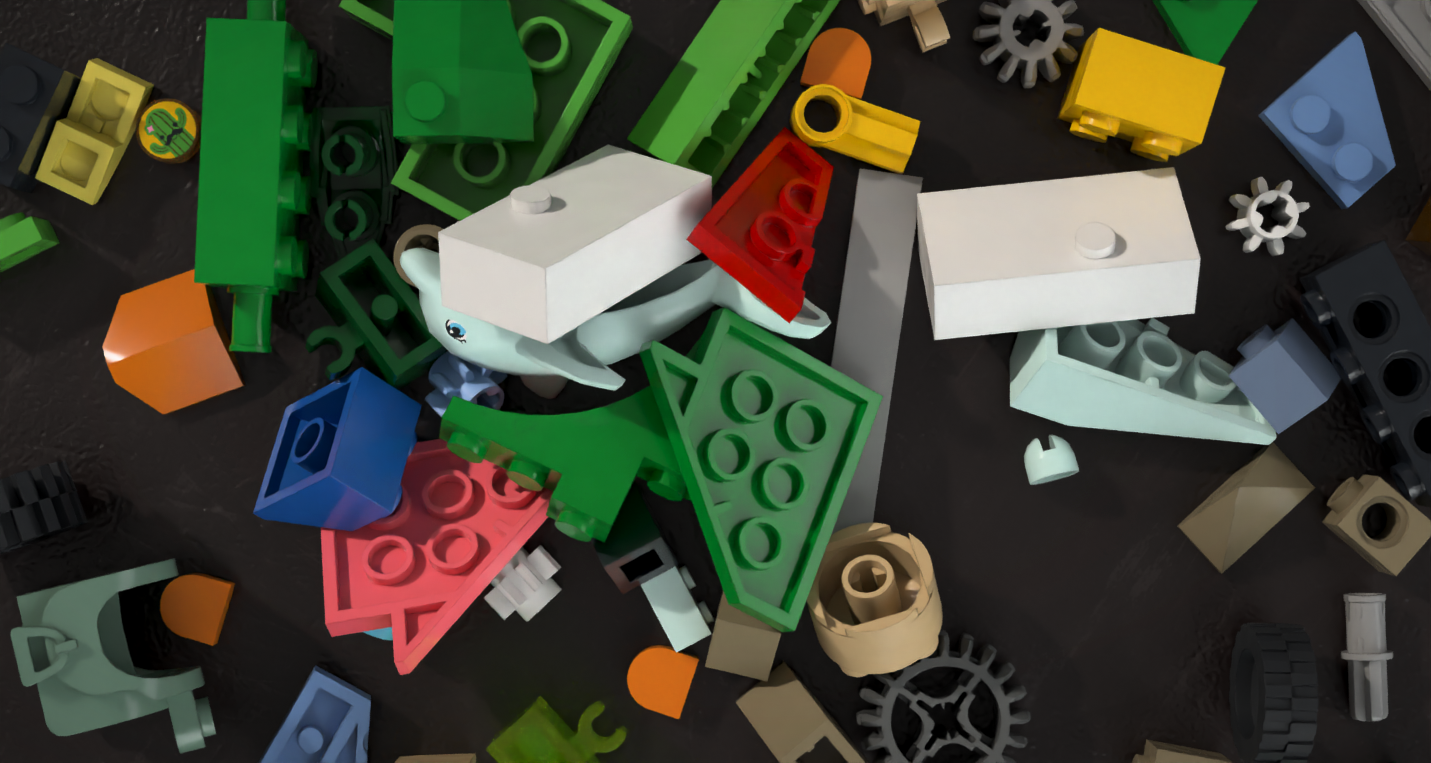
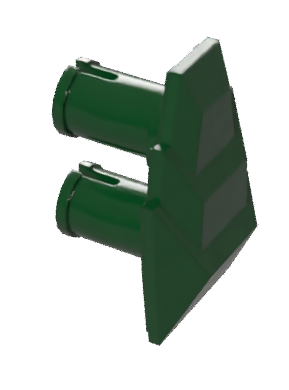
[310,106,400,260]

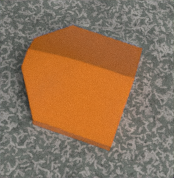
[102,269,246,414]

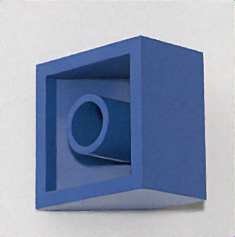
[253,367,422,531]

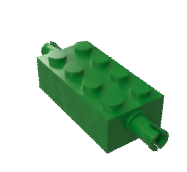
[194,0,318,353]

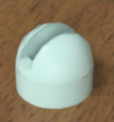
[1024,434,1079,485]

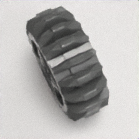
[856,630,1031,763]

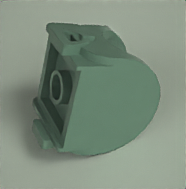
[10,558,216,754]

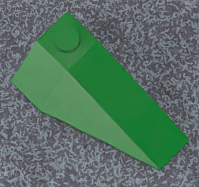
[392,0,534,144]

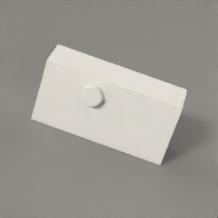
[438,145,712,344]
[917,167,1201,340]

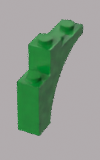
[439,326,707,543]

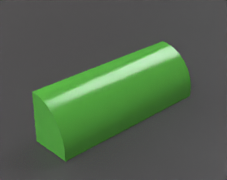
[627,0,840,188]

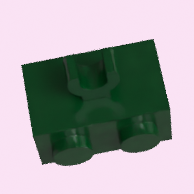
[305,238,446,390]

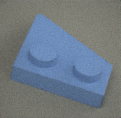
[1258,31,1396,209]
[258,665,371,763]

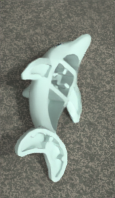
[400,248,831,399]

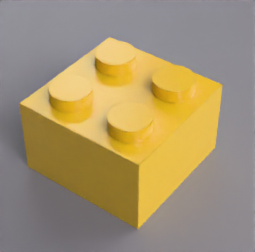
[1057,28,1226,162]

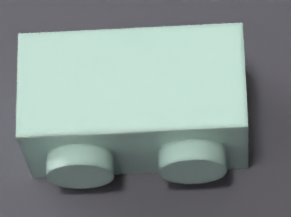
[641,565,715,653]

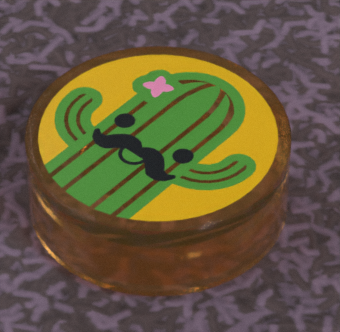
[136,98,202,164]

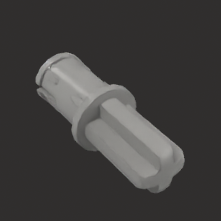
[1341,593,1393,721]

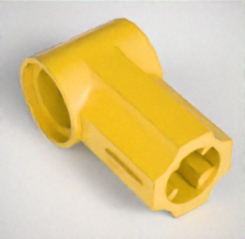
[789,84,921,174]

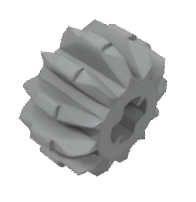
[973,0,1084,88]

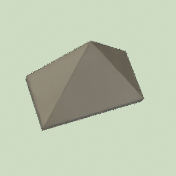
[1177,442,1315,573]

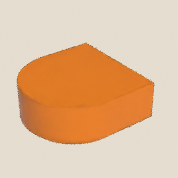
[800,28,871,100]
[160,573,235,646]
[627,645,699,719]

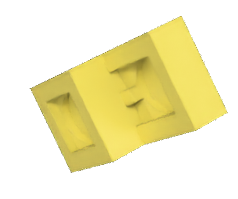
[35,58,154,205]

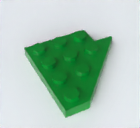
[639,307,883,632]

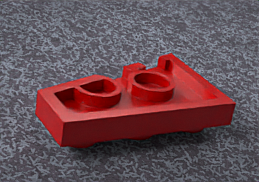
[686,127,834,324]

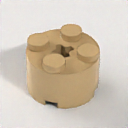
[806,523,943,677]

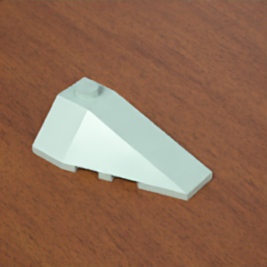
[1010,318,1276,445]

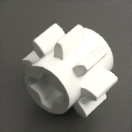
[1225,177,1310,256]
[484,545,562,622]

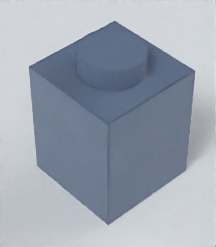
[1228,318,1341,434]

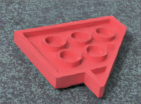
[321,439,553,675]

